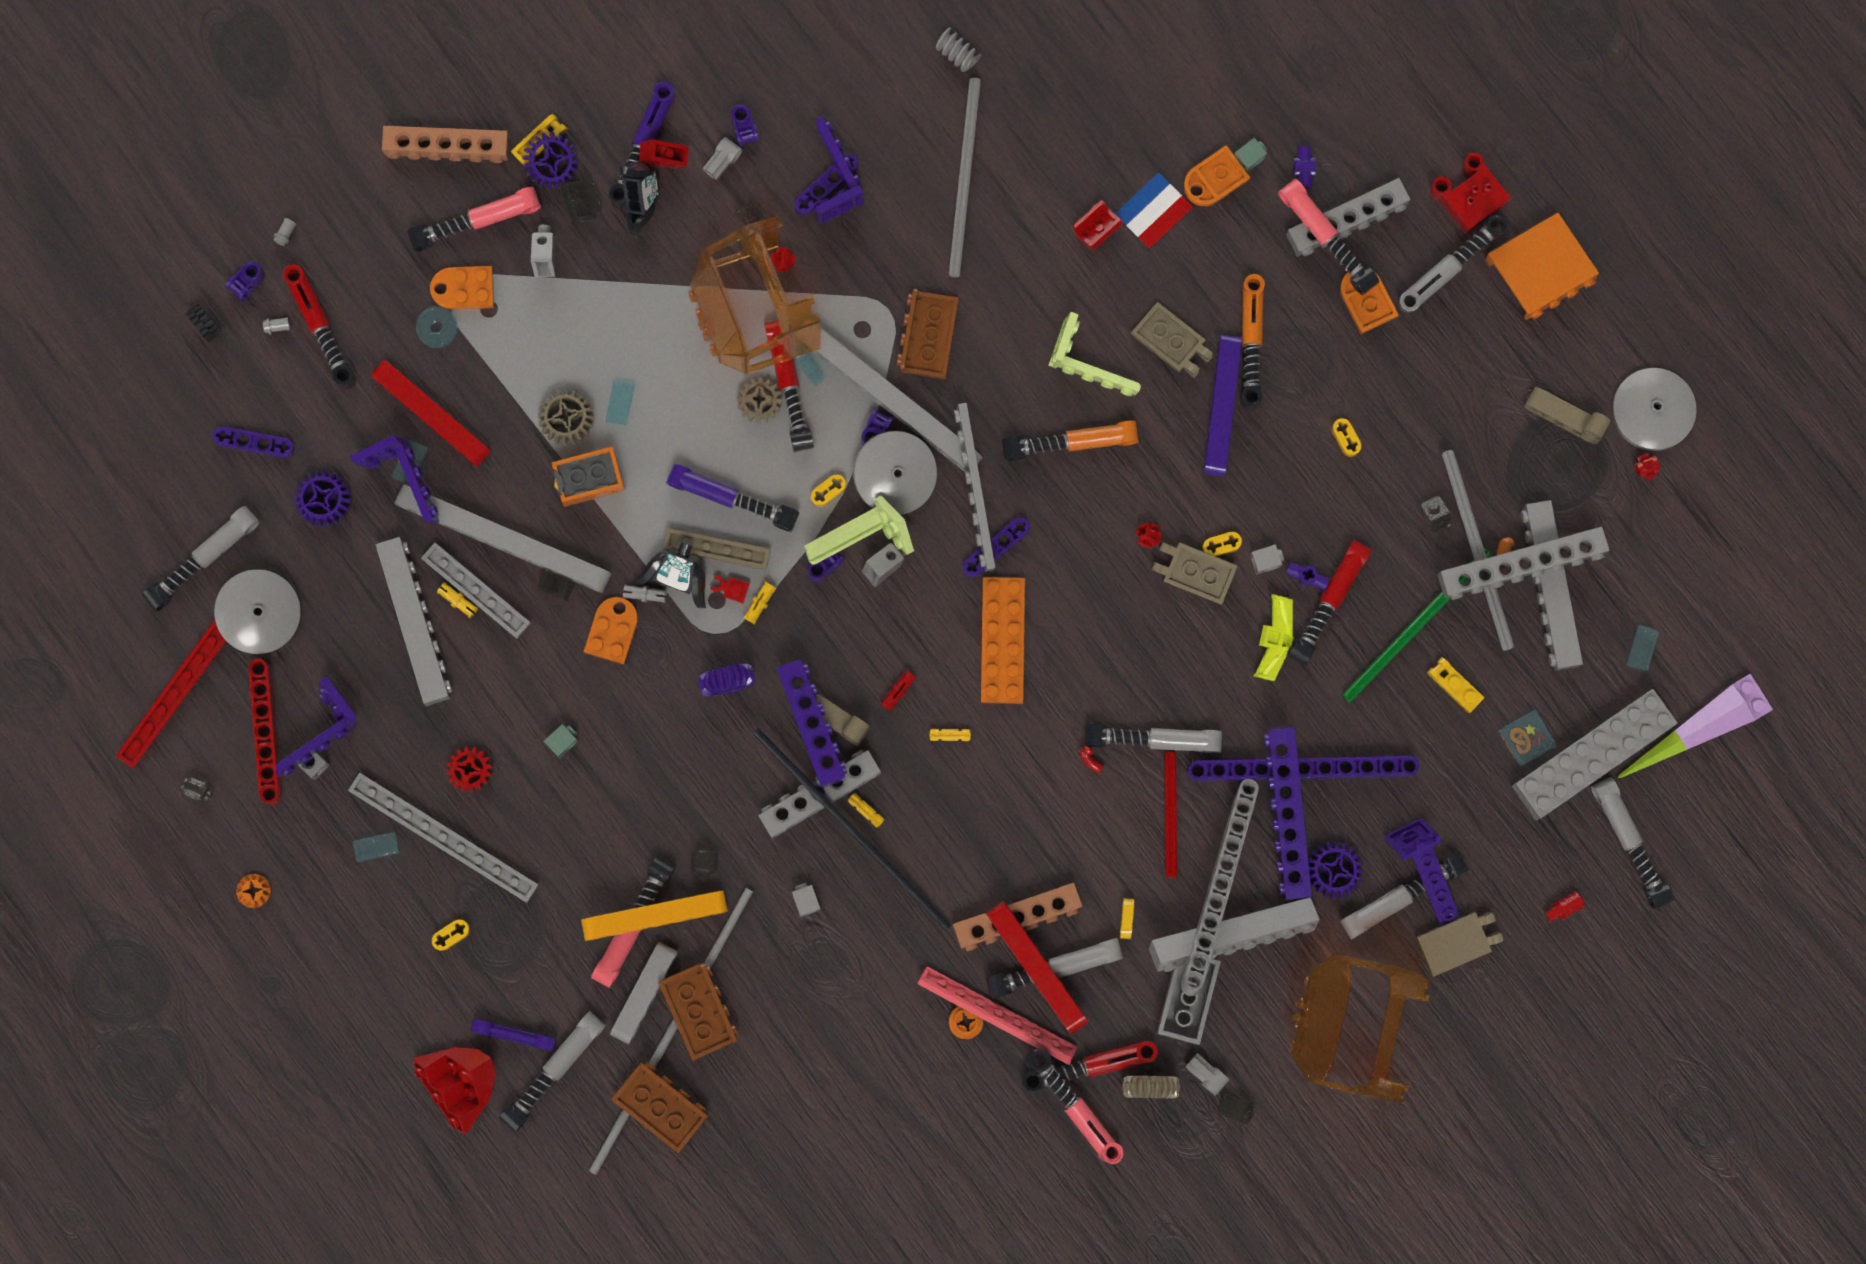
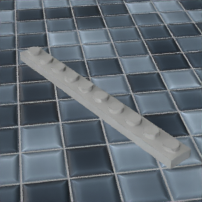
[348,773,539,903]

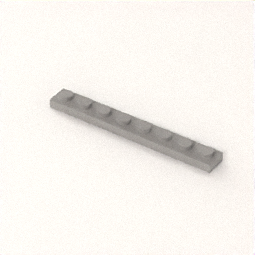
[954,403,995,571]

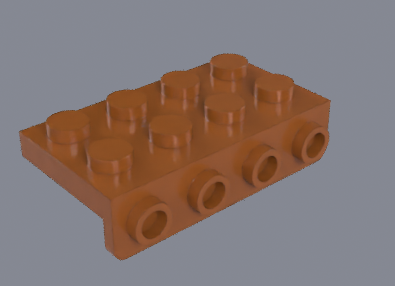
[897,289,959,380]
[658,963,738,1061]
[611,1062,709,1153]

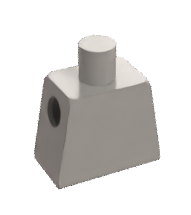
[531,225,556,277]
[862,543,906,587]

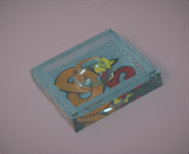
[1498,709,1557,767]

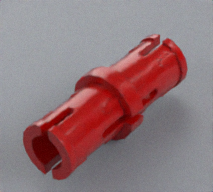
[880,670,916,712]

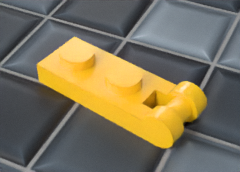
[511,114,568,165]
[1427,657,1484,713]

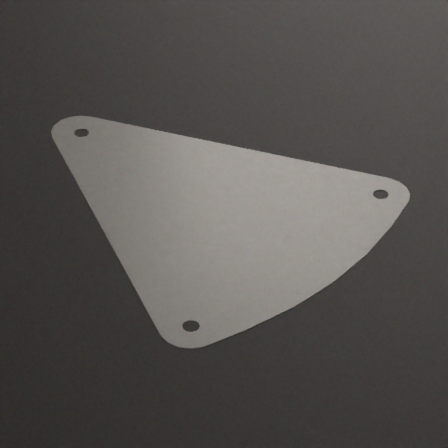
[452,274,896,634]

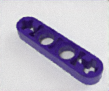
[795,154,858,216]
[213,427,295,458]
[963,518,1030,578]

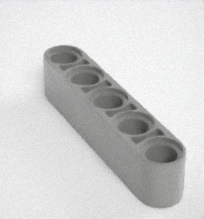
[610,942,678,1045]

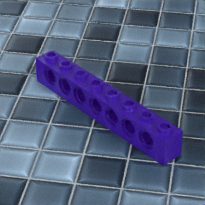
[1264,726,1312,900]

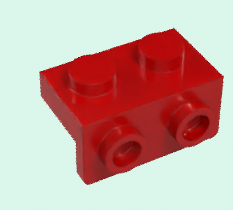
[1072,200,1123,251]

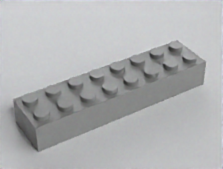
[1512,689,1678,821]

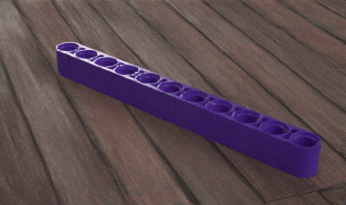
[1187,756,1420,782]

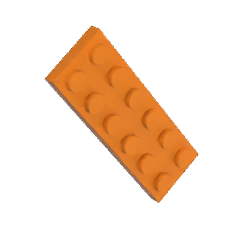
[981,577,1025,704]

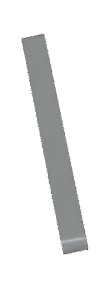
[793,318,982,472]
[394,484,611,593]
[1181,779,1259,996]

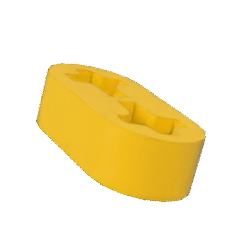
[1332,418,1361,457]
[811,474,846,507]
[1202,532,1242,557]
[1120,898,1134,939]
[432,920,470,951]

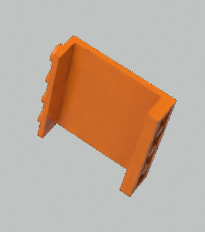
[1486,213,1599,320]

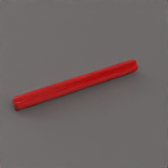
[1164,752,1177,878]

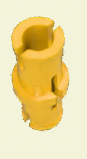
[437,582,478,618]
[743,582,776,624]

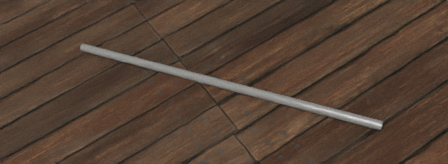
[589,888,753,1175]

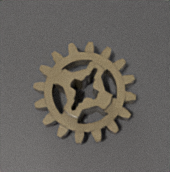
[737,378,782,424]

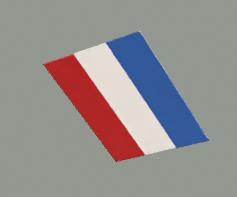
[1115,173,1193,249]

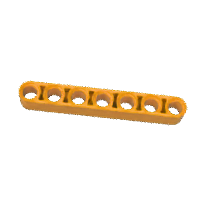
[581,891,728,941]

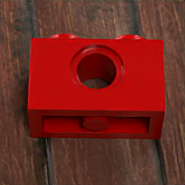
[639,139,689,169]

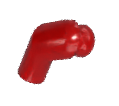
[1079,745,1104,774]

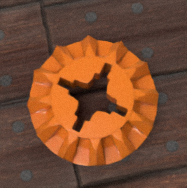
[236,874,271,908]
[949,1007,983,1039]

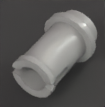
[274,218,296,246]
[263,317,290,335]

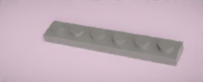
[421,543,531,639]

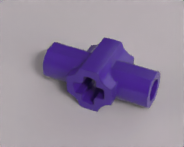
[1293,146,1316,189]
[1286,562,1330,591]

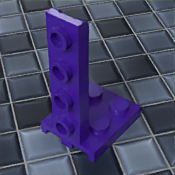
[815,116,864,225]
[350,435,439,524]
[276,677,357,778]
[1384,818,1460,926]

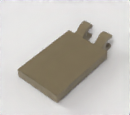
[1131,302,1213,378]
[1152,542,1237,605]
[1416,912,1504,977]

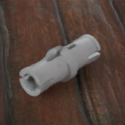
[623,585,667,603]

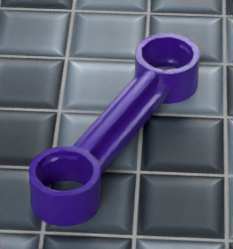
[470,1019,557,1052]

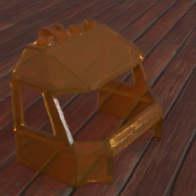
[688,215,821,374]
[1290,954,1430,1105]

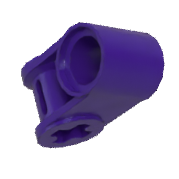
[731,105,759,147]
[225,261,265,302]
[861,408,894,446]
[808,552,846,583]

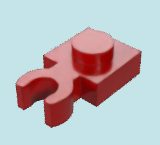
[710,576,750,604]

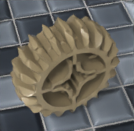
[538,389,595,446]
[1122,1076,1180,1098]

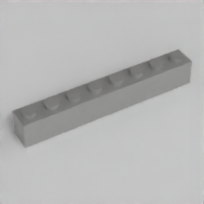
[1521,500,1583,671]
[375,537,452,706]
[1149,897,1319,972]

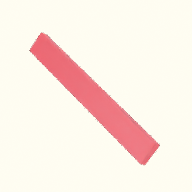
[917,967,1077,1065]

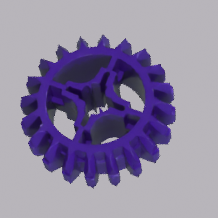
[522,132,578,188]
[294,471,351,527]
[698,664,755,697]
[1308,842,1364,899]

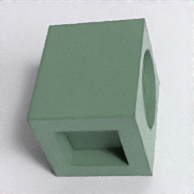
[1234,138,1267,173]
[544,724,578,759]

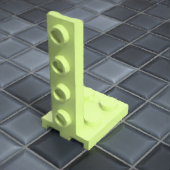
[1048,312,1141,396]
[804,496,914,564]

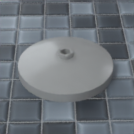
[1612,368,1696,451]
[853,431,937,515]
[214,570,300,654]

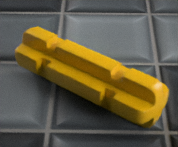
[930,729,971,741]
[848,793,884,828]

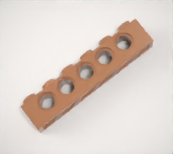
[382,126,510,163]
[953,883,1082,952]

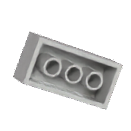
[1156,959,1221,1045]

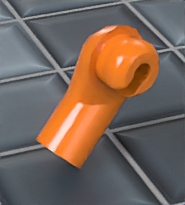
[1497,537,1514,570]

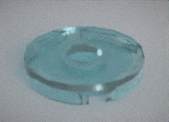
[416,306,458,348]

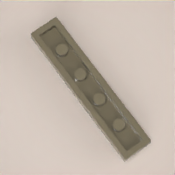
[663,528,771,570]

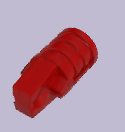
[1546,891,1585,922]

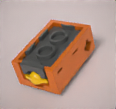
[551,446,625,507]

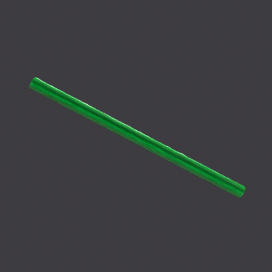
[1342,548,1491,703]

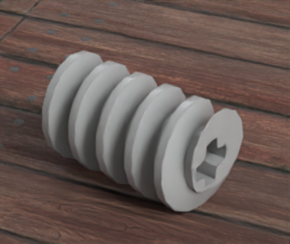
[936,27,981,72]

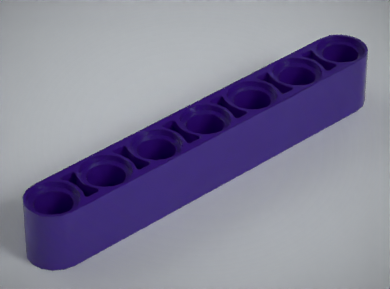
[1204,334,1242,477]

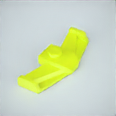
[1253,595,1294,681]

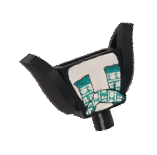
[620,162,660,236]
[634,540,706,608]

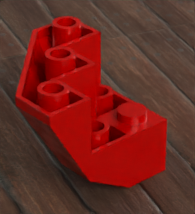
[413,1047,496,1134]

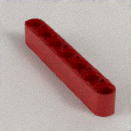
[370,360,491,467]
[248,659,282,805]
[986,901,1089,1035]

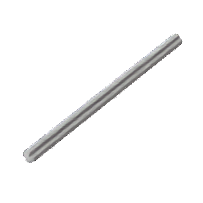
[949,78,981,277]
[1442,450,1514,651]

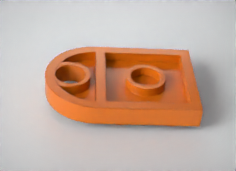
[1184,145,1250,207]
[430,266,494,310]
[1340,272,1399,334]
[584,597,638,665]

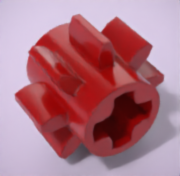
[770,248,796,272]
[1634,453,1660,481]
[1136,522,1162,549]

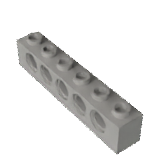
[1286,178,1410,257]
[758,750,881,839]

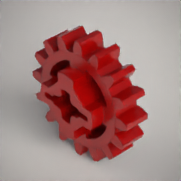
[446,747,493,793]

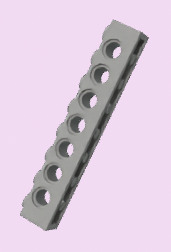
[1437,527,1609,600]

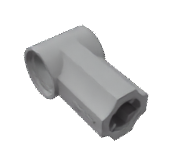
[703,137,743,180]
[1185,1053,1229,1096]

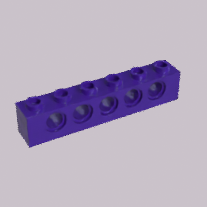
[777,659,847,789]

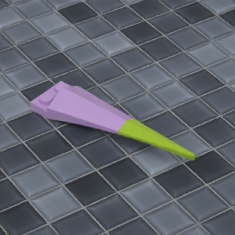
[1618,674,1773,778]

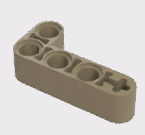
[1525,387,1611,444]
[798,684,870,746]

